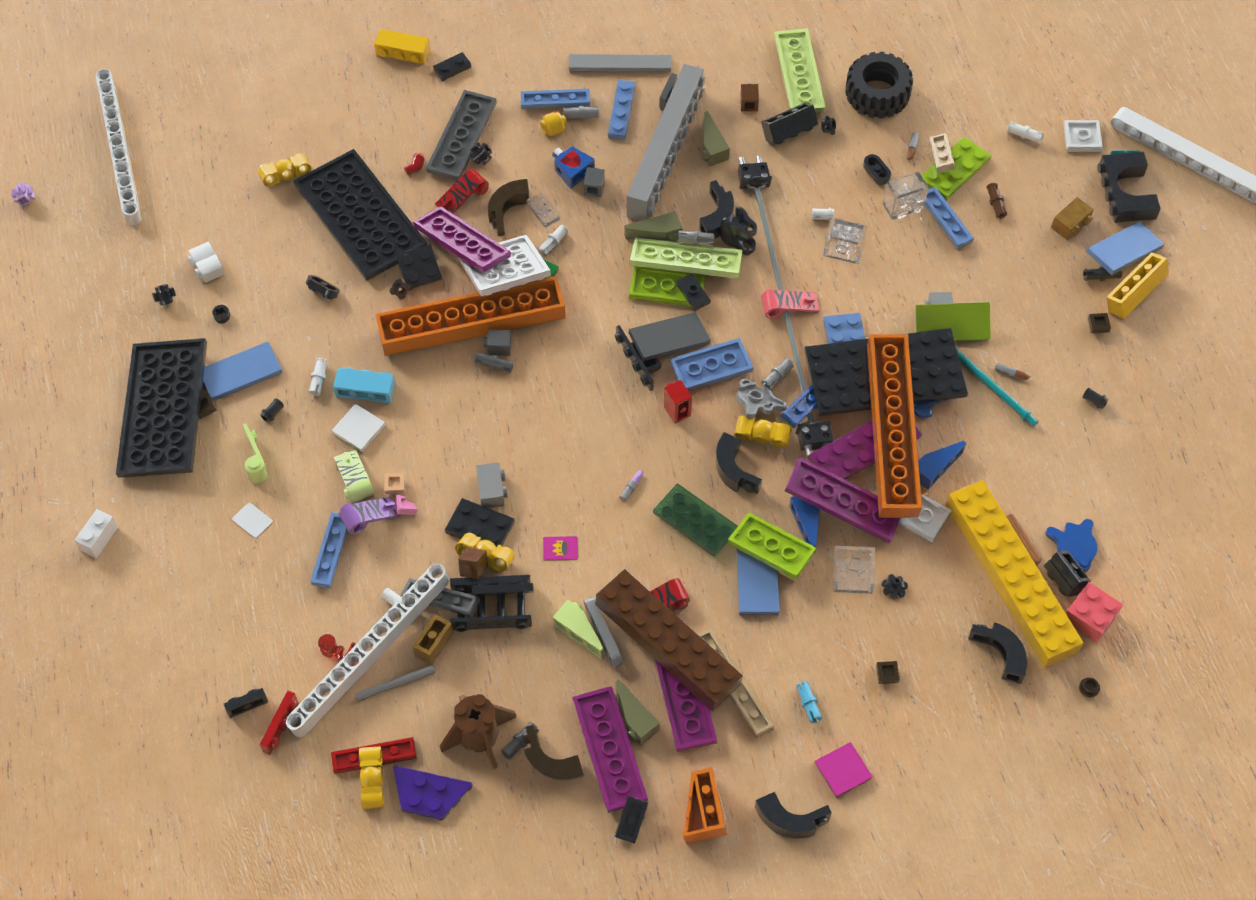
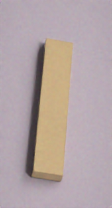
[698,628,774,738]

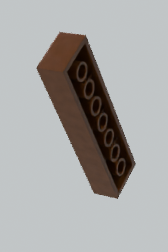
[595,569,743,712]

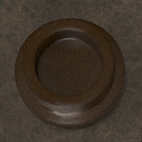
[1079,678,1100,698]

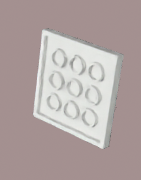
[459,235,551,296]

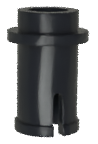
[1082,388,1108,409]
[260,398,284,422]

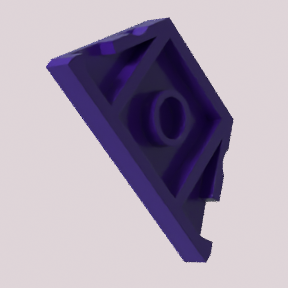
[394,765,473,821]

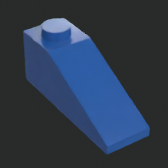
[918,441,966,490]
[789,496,819,547]

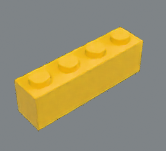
[1106,253,1169,319]

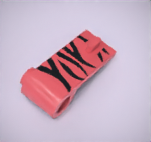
[761,289,819,319]

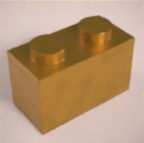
[1051,197,1094,240]
[413,614,454,665]

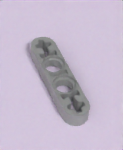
[583,596,623,668]

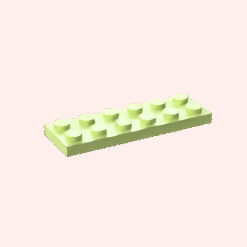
[774,28,826,113]
[630,237,742,279]

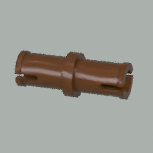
[986,183,1007,219]

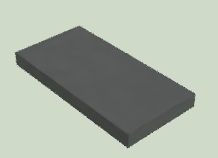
[628,312,711,361]

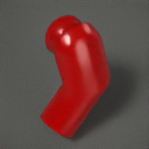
[404,153,425,175]

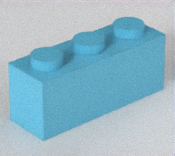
[333,368,395,403]

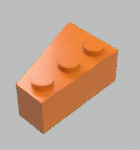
[683,767,728,844]

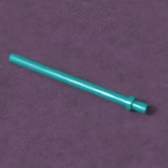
[957,349,1038,427]

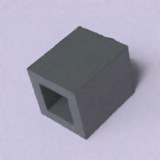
[583,167,605,197]
[484,330,511,356]

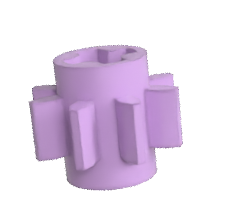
[11,183,35,205]

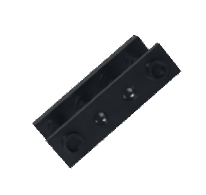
[450,575,532,632]

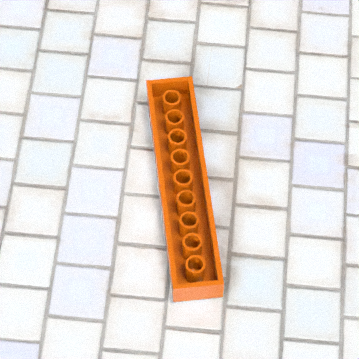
[375,276,566,356]
[867,334,922,518]

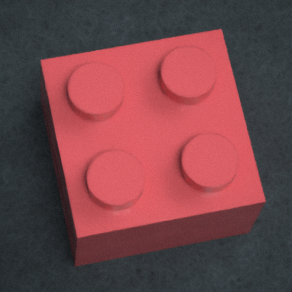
[1066,582,1124,643]

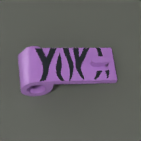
[339,497,401,534]

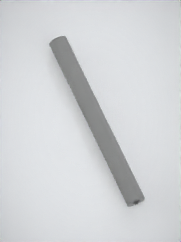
[355,665,435,701]

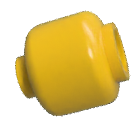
[540,111,567,137]

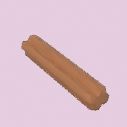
[1006,513,1042,565]

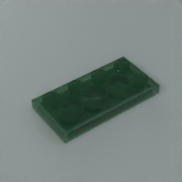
[653,483,738,557]

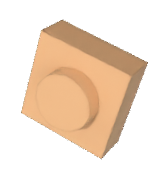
[384,473,405,494]

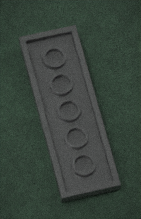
[426,90,497,181]

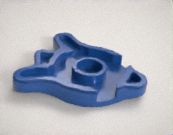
[1045,519,1097,572]

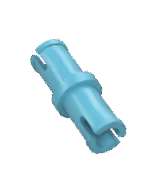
[796,681,822,724]

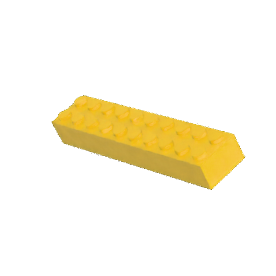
[946,480,1084,668]

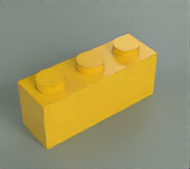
[374,29,430,64]

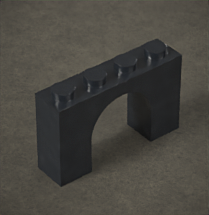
[1097,151,1161,223]

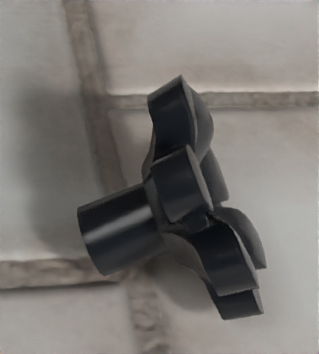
[881,574,908,599]

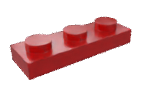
[259,690,298,755]

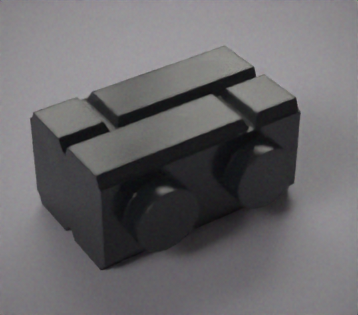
[1044,550,1091,597]

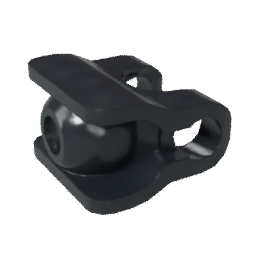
[720,206,757,255]

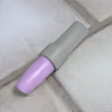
[619,470,644,502]

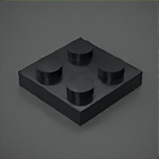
[396,244,442,289]

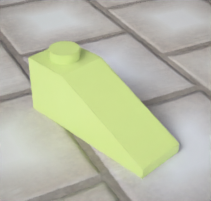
[553,600,603,659]

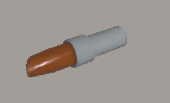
[907,132,919,160]
[995,363,1031,380]

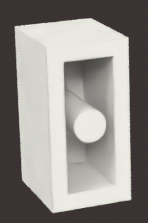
[74,509,119,558]

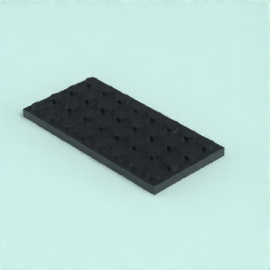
[293,149,428,281]
[804,328,968,416]
[116,338,207,478]

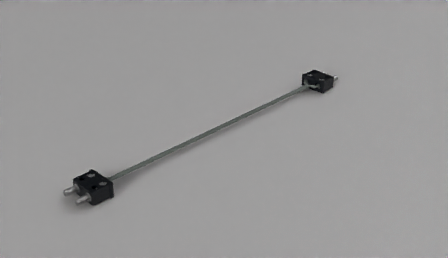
[737,156,833,459]

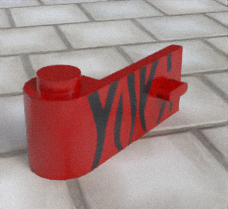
[435,169,489,214]
[650,578,690,610]

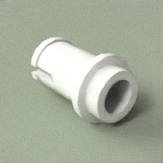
[812,207,834,221]

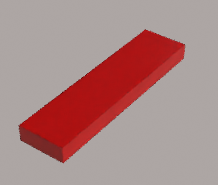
[331,737,417,774]

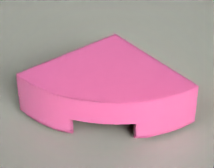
[395,495,417,515]

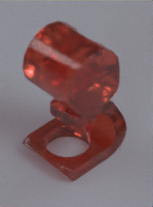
[318,634,355,663]

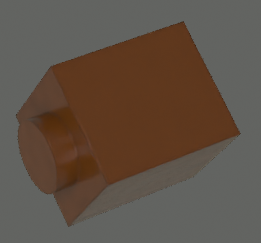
[740,84,759,111]
[458,547,488,579]

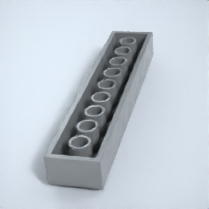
[627,64,706,221]

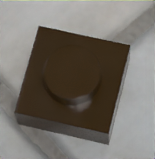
[1088,313,1111,333]
[199,393,217,419]
[876,661,900,684]

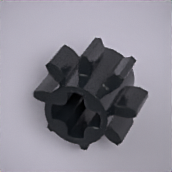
[470,142,492,165]
[152,284,176,305]

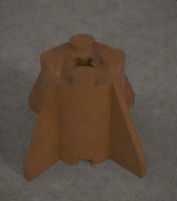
[439,694,516,769]

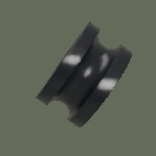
[212,305,230,323]

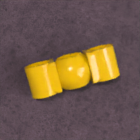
[257,153,312,187]
[734,416,792,447]
[455,533,515,572]
[359,746,384,809]

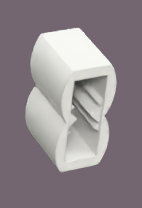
[187,242,225,283]

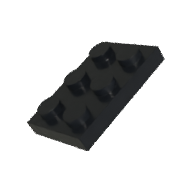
[445,498,515,547]

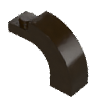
[488,179,530,236]
[523,724,584,780]

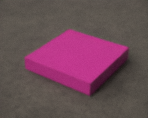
[815,742,873,798]

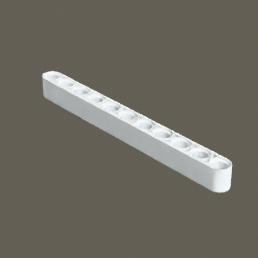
[96,69,142,226]
[1110,107,1256,204]
[286,564,449,737]

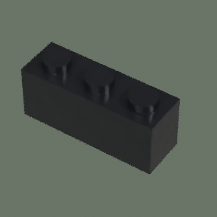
[761,102,818,145]

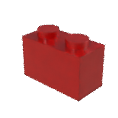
[664,379,692,424]

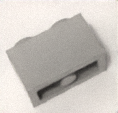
[476,462,508,508]

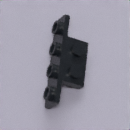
[614,325,662,391]

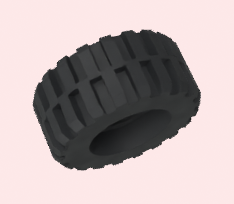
[845,52,913,118]

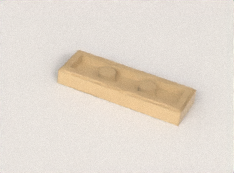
[929,133,955,173]

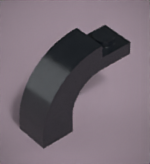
[699,180,734,239]
[716,432,762,494]
[968,622,1027,684]
[755,792,832,839]

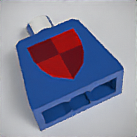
[552,147,595,189]

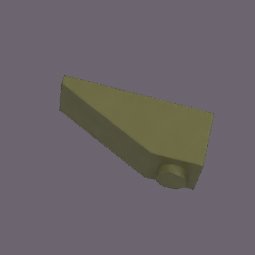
[701,111,730,166]
[624,211,682,242]
[616,679,660,745]

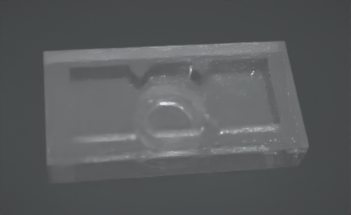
[526,192,560,228]

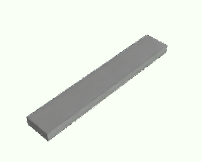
[569,54,671,72]

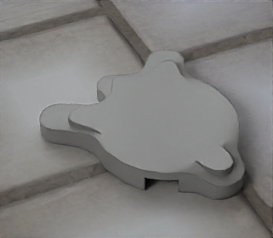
[736,379,787,419]

